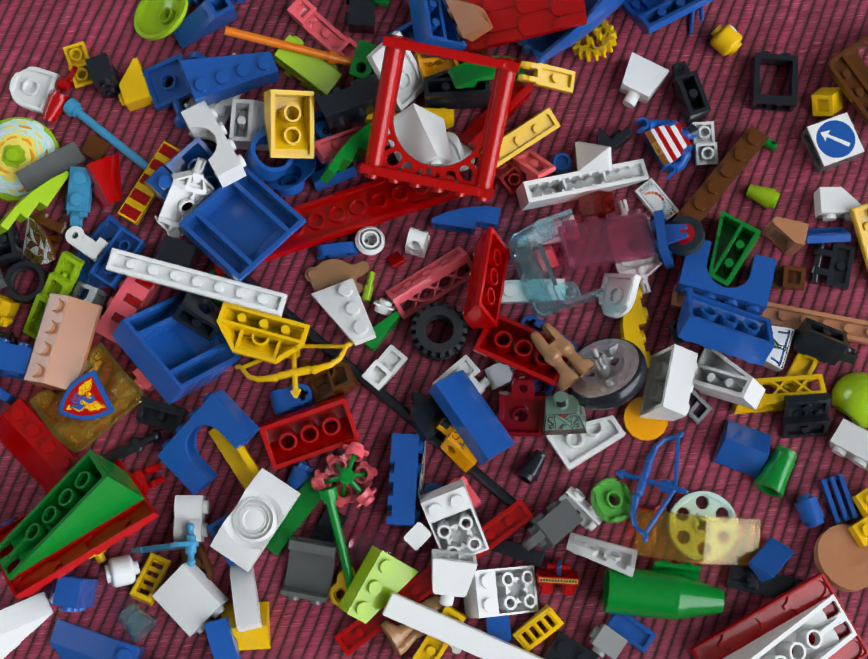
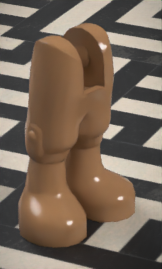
[530,322,595,391]
[380,595,445,656]

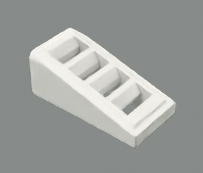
[404,522,432,550]

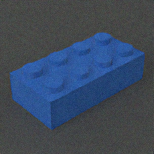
[89,227,146,290]

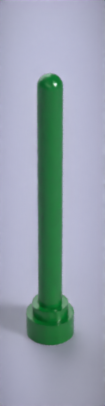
[318,486,354,589]

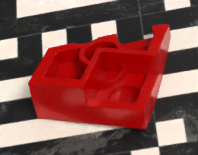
[85,153,122,208]

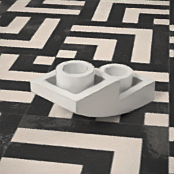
[691,121,718,165]

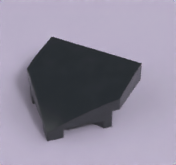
[407,392,449,441]

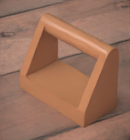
[762,216,809,256]

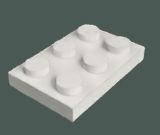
[366,31,424,111]

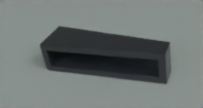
[491,540,545,567]

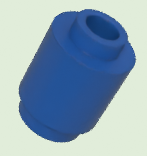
[794,493,824,529]

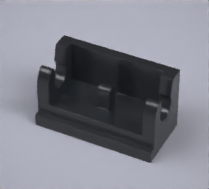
[136,396,189,433]

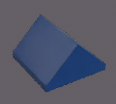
[713,420,771,478]

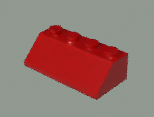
[463,226,509,329]
[473,314,575,387]
[259,393,360,470]
[0,398,80,493]

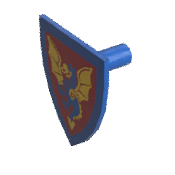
[58,370,115,420]

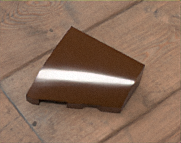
[301,361,359,403]

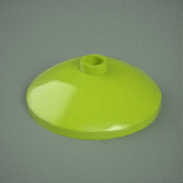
[134,0,188,41]

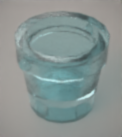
[118,603,157,642]

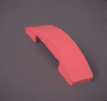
[287,0,358,67]

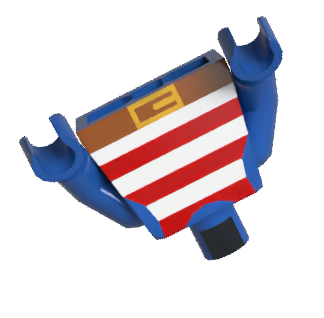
[633,117,699,180]

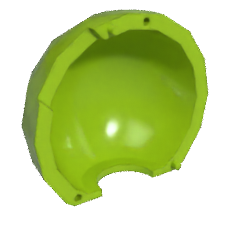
[831,371,868,429]

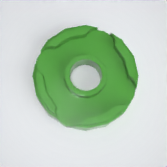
[590,478,632,524]

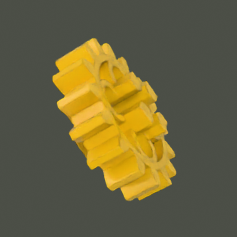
[571,20,617,62]

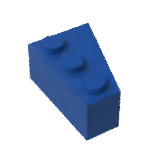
[408,0,467,61]
[49,574,99,612]

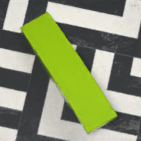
[0,171,70,235]
[23,251,85,339]

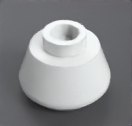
[355,226,385,255]

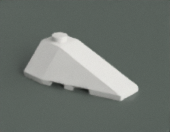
[0,592,54,659]

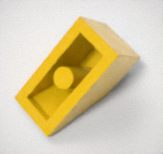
[118,57,153,112]

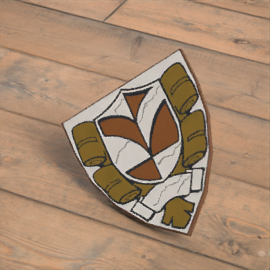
[23,215,59,265]

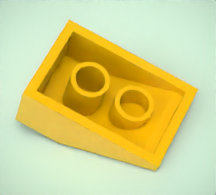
[264,89,314,159]

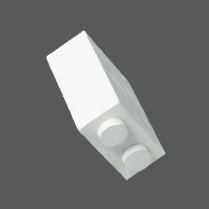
[152,563,229,636]

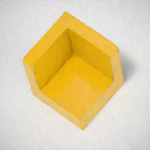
[811,87,843,116]

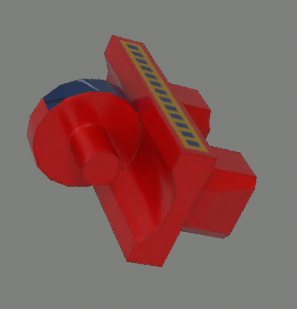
[536,557,580,596]

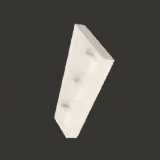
[311,278,376,346]
[544,415,626,471]
[566,532,638,577]

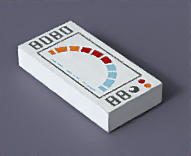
[634,178,679,221]

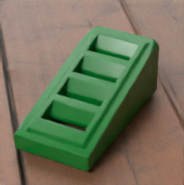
[362,312,400,353]

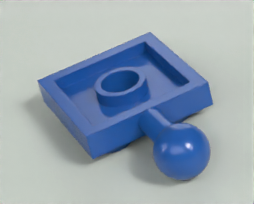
[142,53,192,130]

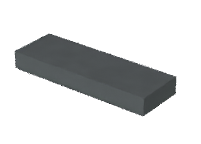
[15,141,85,192]

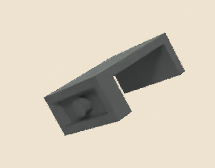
[280,535,337,605]

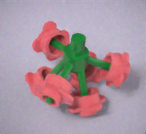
[311,442,378,508]

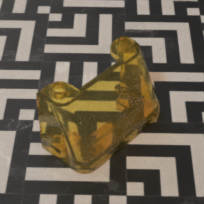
[29,342,144,452]

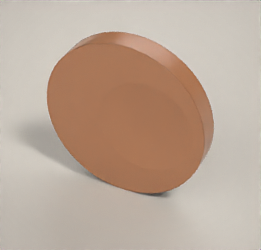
[814,524,868,592]

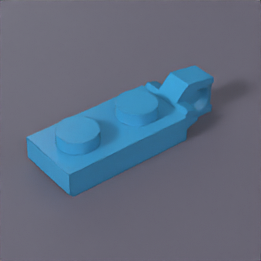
[66,166,93,228]

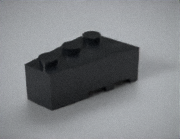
[424,69,490,109]
[314,74,379,134]

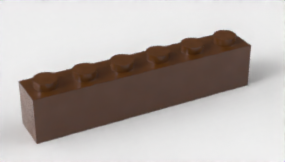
[675,125,768,222]

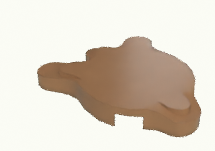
[305,259,370,295]

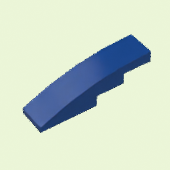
[204,616,242,659]

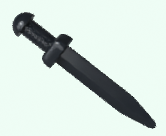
[102,429,162,463]

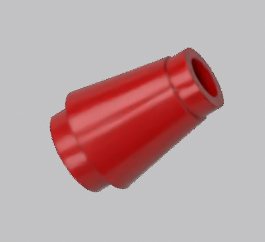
[42,90,69,124]

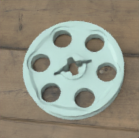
[668,491,738,560]

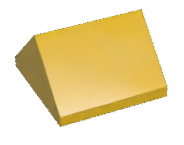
[221,602,271,651]

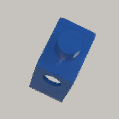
[143,166,173,203]

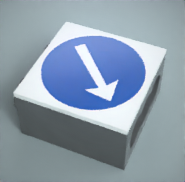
[801,112,864,173]

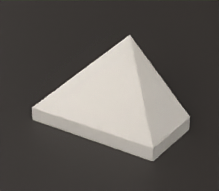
[575,141,612,172]

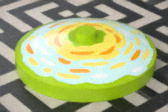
[0,117,60,203]

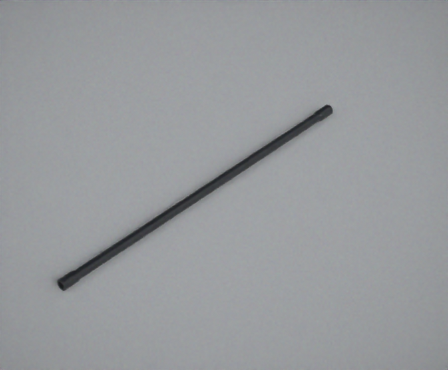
[241,275,537,527]

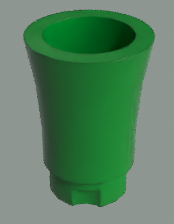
[753,445,797,498]

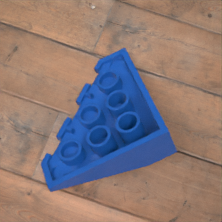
[49,619,146,659]

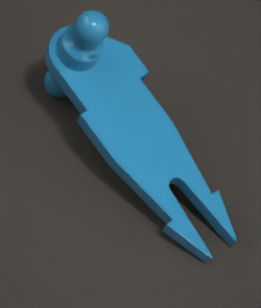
[131,522,199,567]

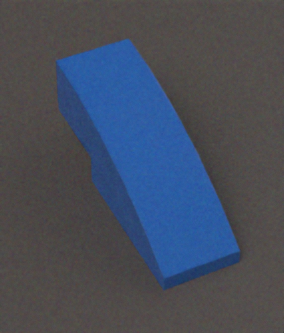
[431,206,501,235]

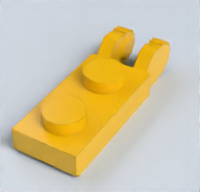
[517,61,576,94]

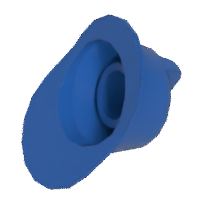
[267,159,316,197]

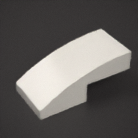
[362,344,408,391]

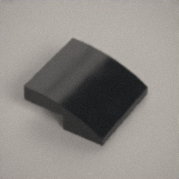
[781,393,832,439]

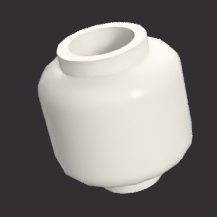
[104,555,140,588]

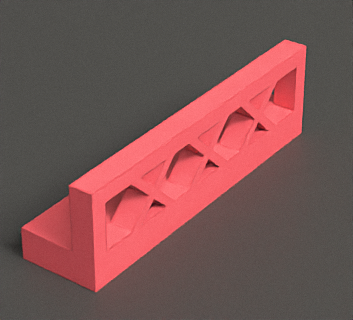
[385,246,473,320]

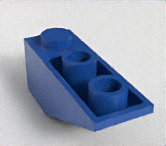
[173,0,238,49]

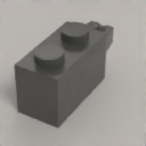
[522,498,583,552]

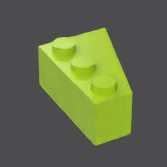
[273,34,342,96]
[338,545,419,624]

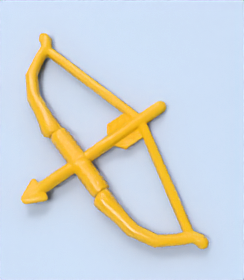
[235,341,353,398]

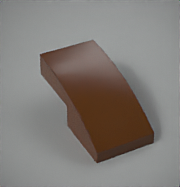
[771,265,806,290]

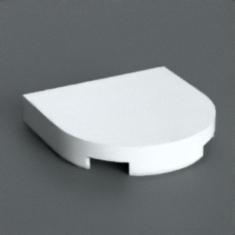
[9,67,61,115]
[599,273,641,318]

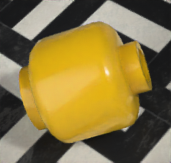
[710,24,742,56]

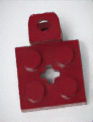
[498,370,545,437]

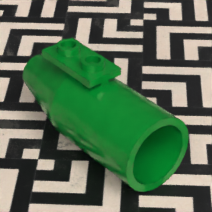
[602,560,725,620]

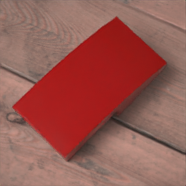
[495,160,527,195]

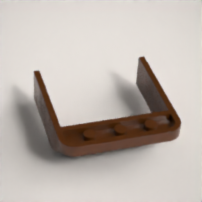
[827,35,868,126]

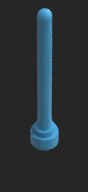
[62,98,149,170]

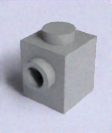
[589,624,628,659]

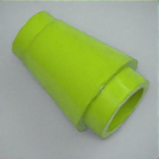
[746,184,781,210]

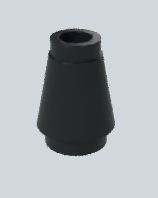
[517,450,547,485]

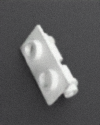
[559,486,602,532]

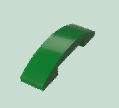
[448,56,529,89]
[266,472,334,556]

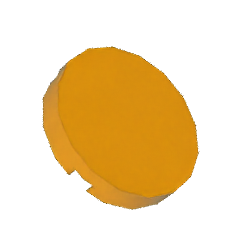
[623,396,668,441]

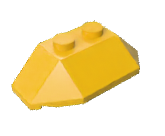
[217,302,310,364]

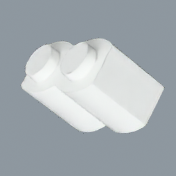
[173,495,209,542]

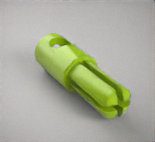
[361,271,376,302]

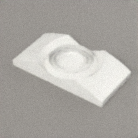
[210,468,301,572]

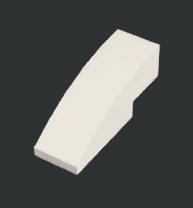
[230,565,262,632]

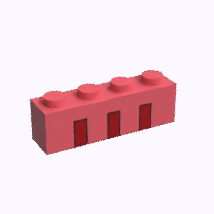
[95,254,160,346]

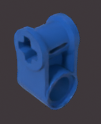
[269,384,315,416]

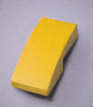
[63,41,93,88]

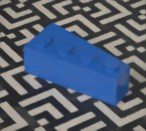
[179,51,279,106]
[386,433,424,527]

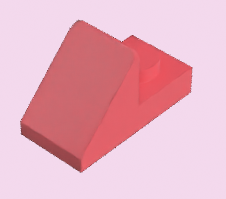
[512,149,556,181]

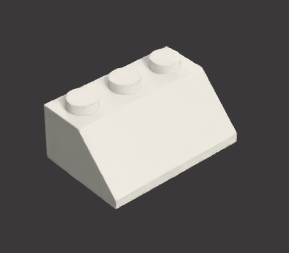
[639,344,698,421]

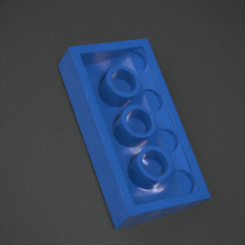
[429,370,515,466]

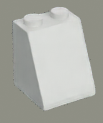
[388,103,452,174]

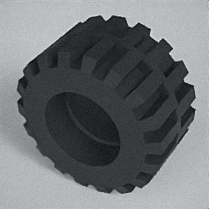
[411,302,468,362]

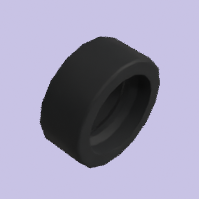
[4,260,48,304]

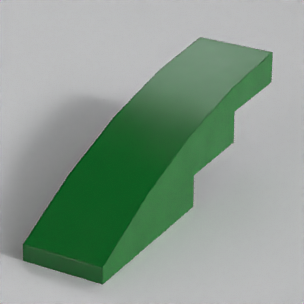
[320,122,372,184]

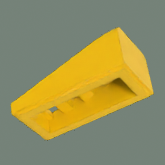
[129,552,172,606]
[512,604,564,652]

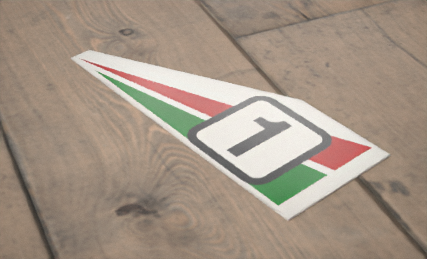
[418,441,426,505]

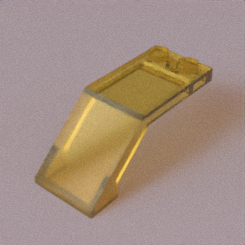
[635,508,761,565]

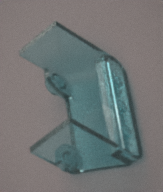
[508,209,604,318]

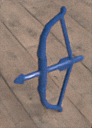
[615,430,689,543]

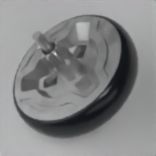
[567,338,647,410]

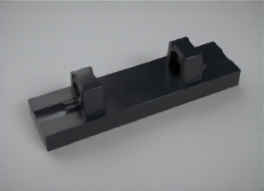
[725,564,805,598]

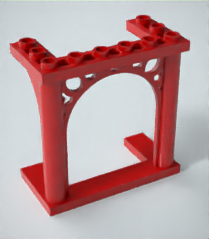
[359,34,522,202]

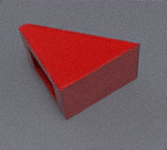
[386,251,405,270]

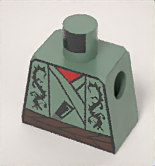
[543,391,586,435]

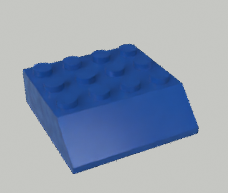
[179,166,306,282]
[112,292,241,405]

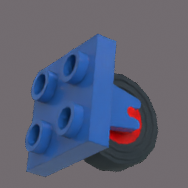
[651,210,705,269]

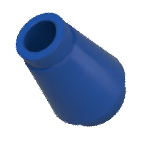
[286,461,314,491]

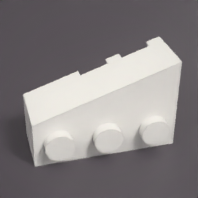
[693,348,766,410]

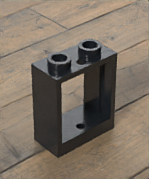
[749,51,798,112]

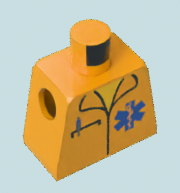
[436,418,477,472]

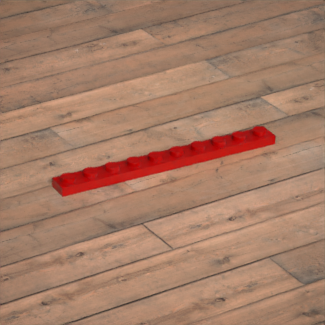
[334,498,534,656]

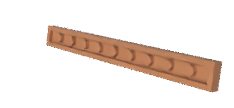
[670,284,868,345]

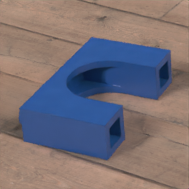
[674,240,777,315]
[157,390,260,495]

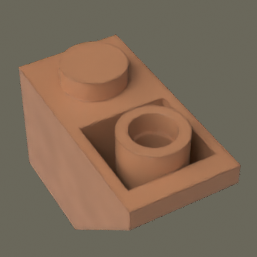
[446,0,493,42]

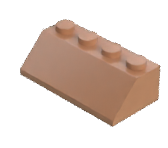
[24,293,103,391]

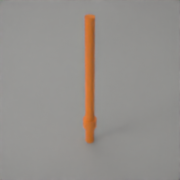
[224,26,353,67]

